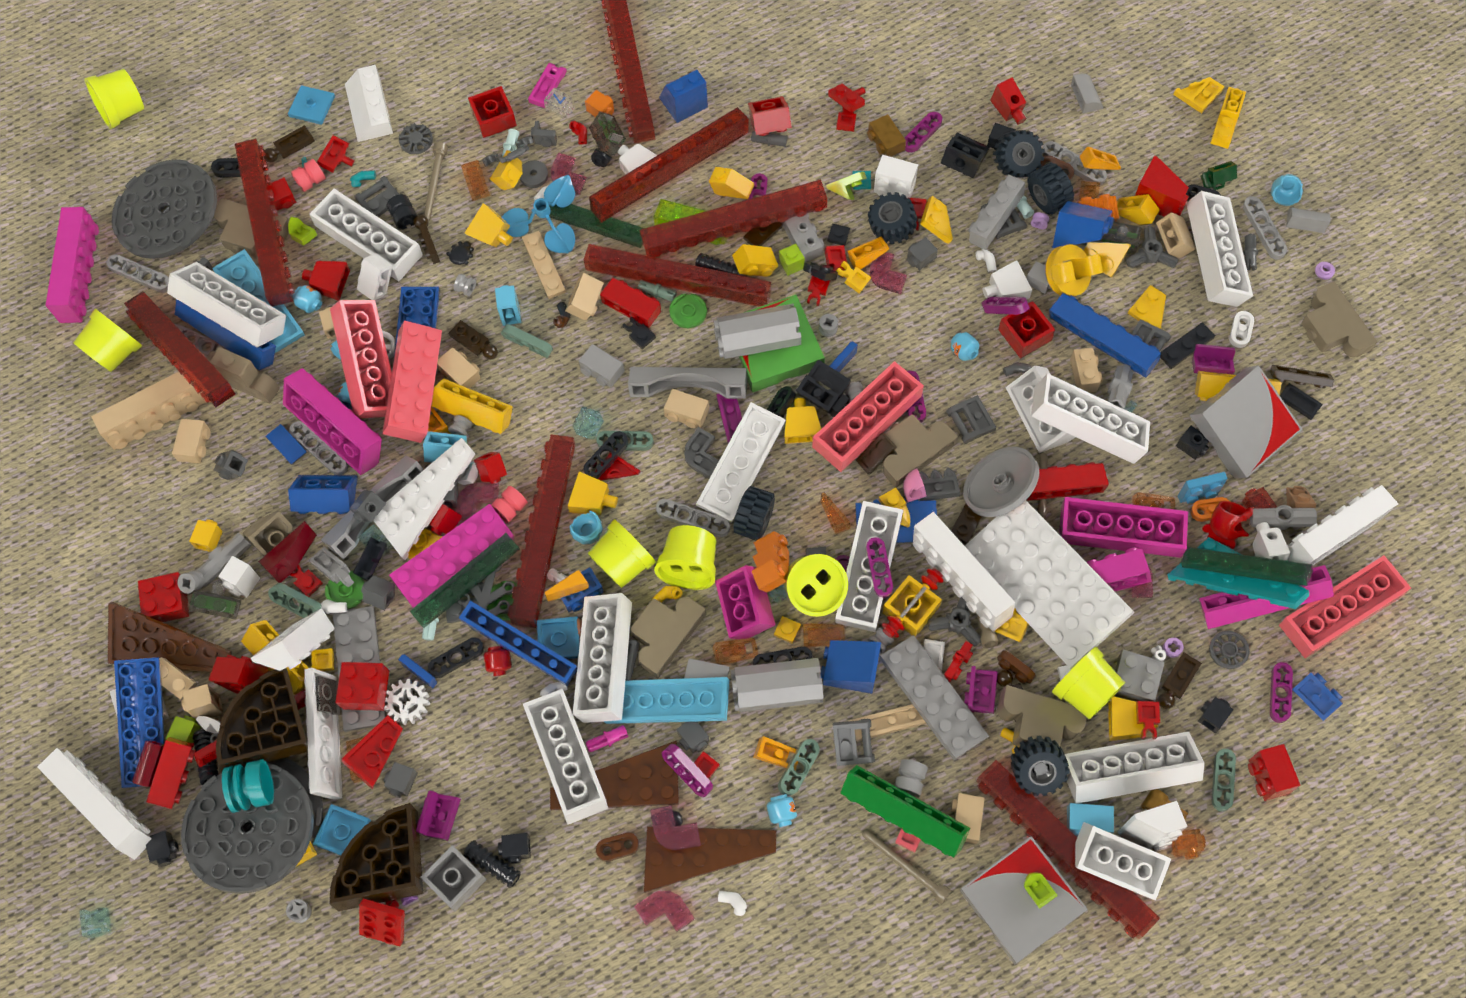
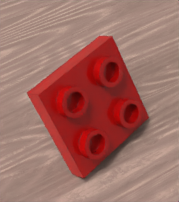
[359,898,405,947]

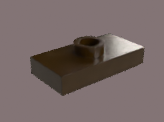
[743,213,783,246]
[856,433,897,475]

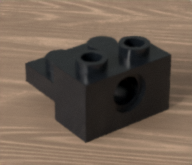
[941,133,990,179]
[796,360,851,415]

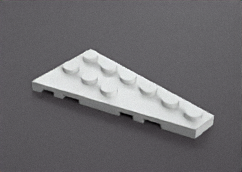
[373,438,475,560]

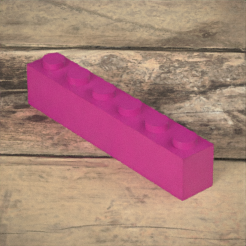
[1199,565,1334,629]

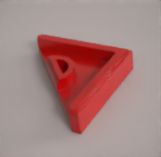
[595,453,641,481]

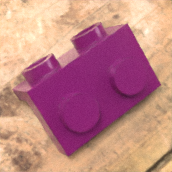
[1192,344,1235,375]
[964,666,997,714]
[416,790,461,841]

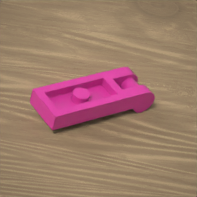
[528,63,567,108]

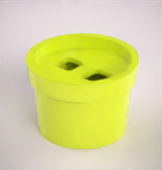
[84,69,144,129]
[73,308,143,373]
[587,519,657,588]
[654,525,717,590]
[784,554,848,617]
[1052,646,1125,720]

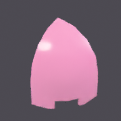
[903,468,927,503]

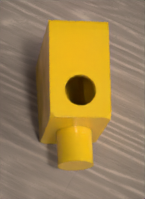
[465,203,513,247]
[784,398,821,444]
[568,472,618,515]
[1108,697,1158,741]

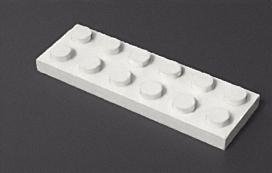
[696,402,786,523]
[304,668,342,800]

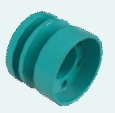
[222,759,274,813]

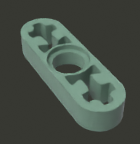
[501,324,553,358]
[596,431,654,451]
[268,583,322,618]
[778,739,820,796]
[1212,749,1236,811]

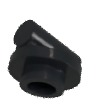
[591,148,612,167]

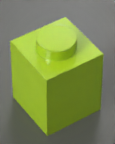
[779,244,805,276]
[165,715,201,743]

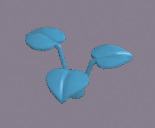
[502,175,575,253]

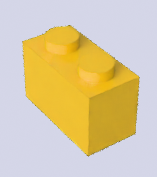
[732,244,779,277]

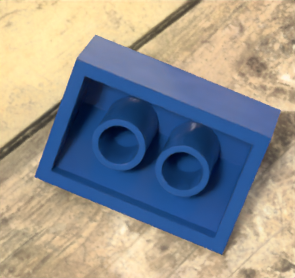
[288,475,358,514]

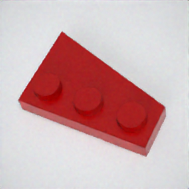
[342,715,403,790]

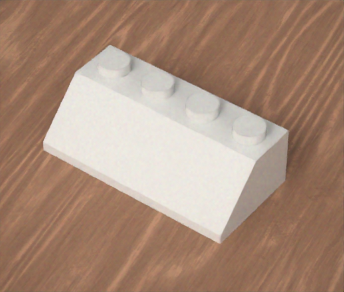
[345,65,393,142]
[1005,366,1075,453]
[251,608,335,671]
[1118,801,1188,852]
[1075,822,1171,901]

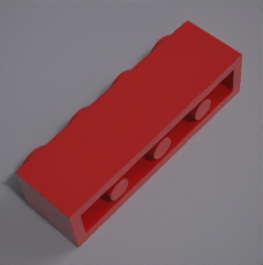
[1027,462,1109,501]

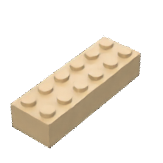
[91,361,220,450]

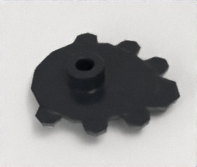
[446,241,474,265]

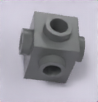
[214,450,248,480]

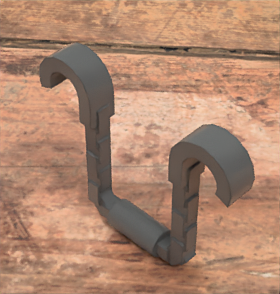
[482,136,534,167]

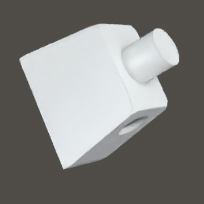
[618,144,662,187]
[983,261,1032,299]
[1253,522,1290,573]

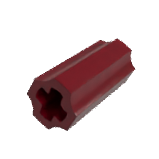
[132,740,164,787]

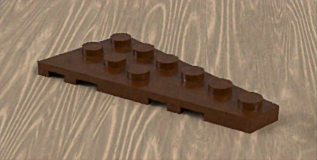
[108,602,232,672]
[550,740,679,811]
[644,826,777,893]

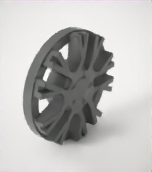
[399,123,433,154]
[1209,631,1250,669]

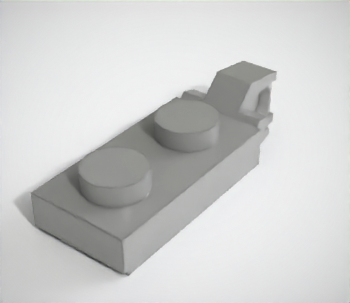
[309,547,354,587]

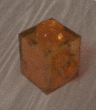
[1171,829,1206,860]

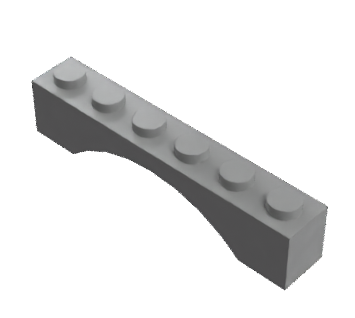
[628,367,748,399]
[321,455,424,559]

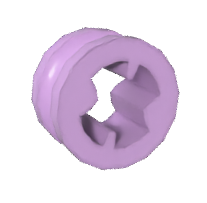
[1031,212,1050,230]
[1163,638,1184,658]

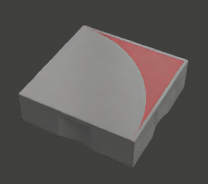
[1190,365,1303,479]
[960,836,1088,965]

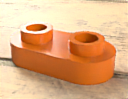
[1190,497,1229,522]

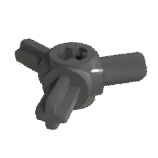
[1126,226,1179,268]
[928,597,981,647]

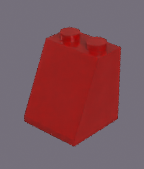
[1135,155,1189,217]

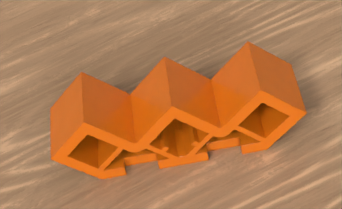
[751,531,789,592]

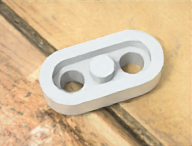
[1229,311,1254,348]

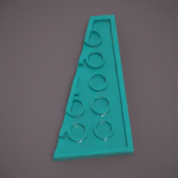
[1168,537,1310,609]

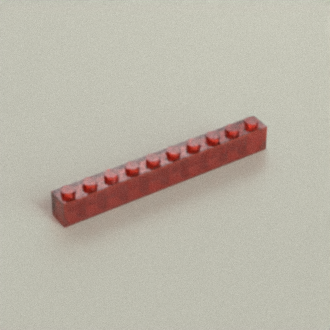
[601,0,656,143]
[589,107,749,222]
[235,138,295,307]
[640,179,827,258]
[583,244,771,307]
[124,291,236,408]
[508,434,576,629]
[976,760,1160,940]

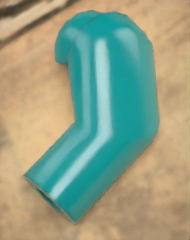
[350,170,376,187]

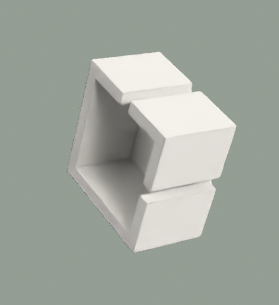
[874,155,918,198]

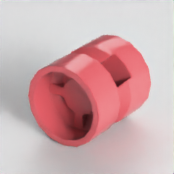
[291,159,326,192]
[491,486,528,523]

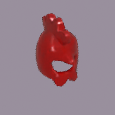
[1202,501,1253,549]

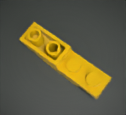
[1210,87,1246,149]

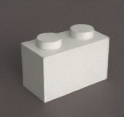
[357,253,393,300]
[218,556,260,598]

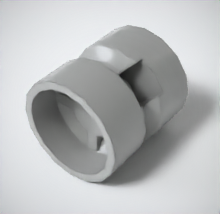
[894,759,928,798]

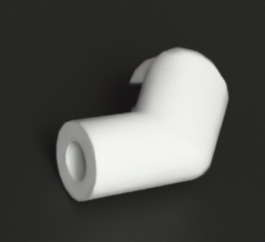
[1151,645,1166,661]
[540,682,568,696]

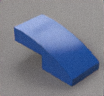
[265,424,307,465]

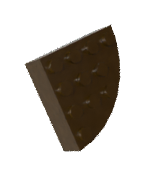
[216,667,307,775]
[329,803,424,912]

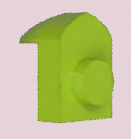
[288,217,317,246]
[1024,872,1058,909]

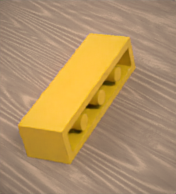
[1195,371,1282,401]
[431,378,513,434]
[241,620,308,695]

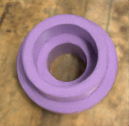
[1315,262,1335,280]

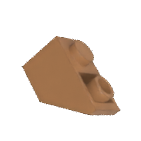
[1286,486,1316,508]

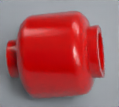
[483,646,512,676]

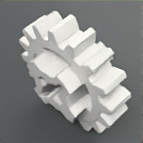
[384,679,430,725]

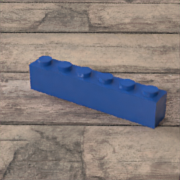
[1049,293,1161,378]
[174,299,276,371]
[459,600,577,686]

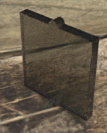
[315,676,342,716]

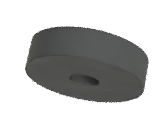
[520,160,549,188]

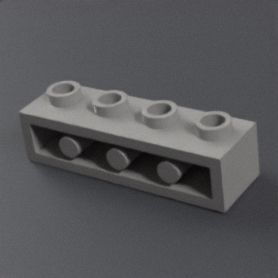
[968,175,1025,250]
[772,189,825,262]

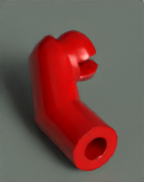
[569,120,588,145]

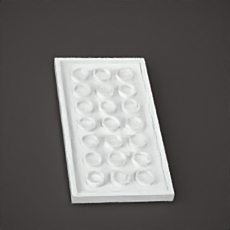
[965,500,1134,669]

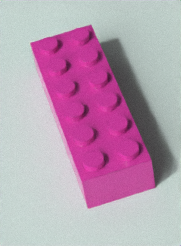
[45,207,99,323]
[283,368,382,475]
[1059,497,1188,558]
[389,504,514,611]

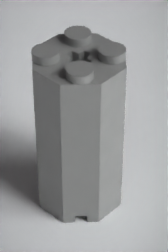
[713,304,801,359]
[730,658,824,712]

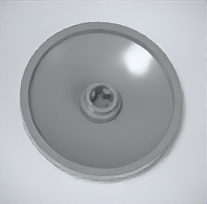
[963,447,1039,517]

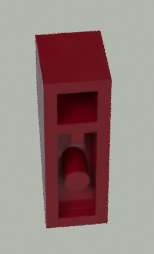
[258,521,317,583]

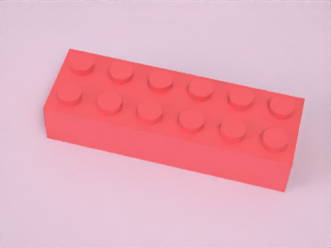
[330,300,392,419]
[382,321,442,443]
[812,361,924,472]
[1279,555,1411,659]

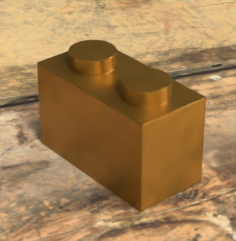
[867,114,906,157]

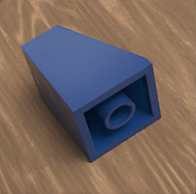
[659,70,708,123]
[1052,201,1114,248]
[820,640,881,694]

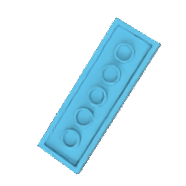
[212,249,305,353]
[603,677,729,724]

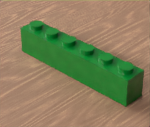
[840,765,971,858]

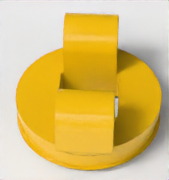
[1045,244,1103,296]

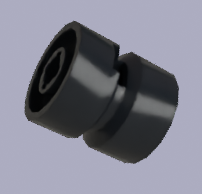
[386,194,418,230]

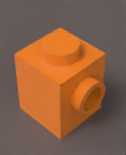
[585,90,614,119]

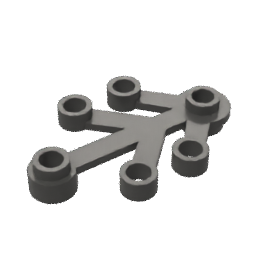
[457,555,515,632]

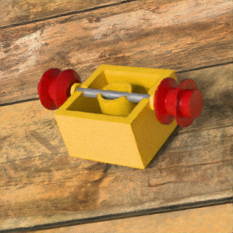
[882,568,944,638]

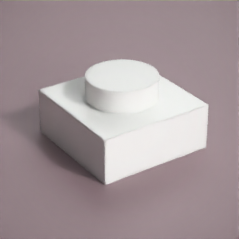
[456,462,478,485]

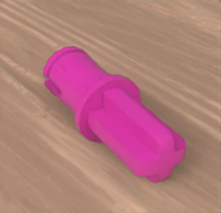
[586,725,628,752]

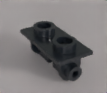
[353,537,387,581]

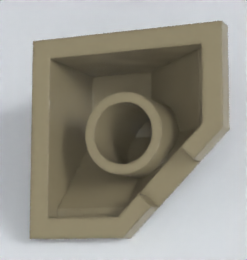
[243,511,292,556]

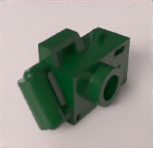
[1200,161,1237,190]

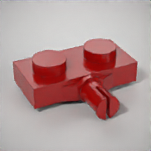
[828,84,866,112]
[317,135,355,173]
[944,641,973,683]

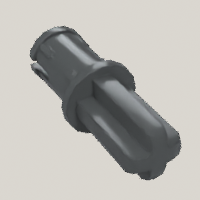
[751,131,788,147]
[1243,233,1258,271]

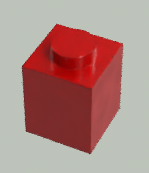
[474,452,507,484]
[429,504,462,536]

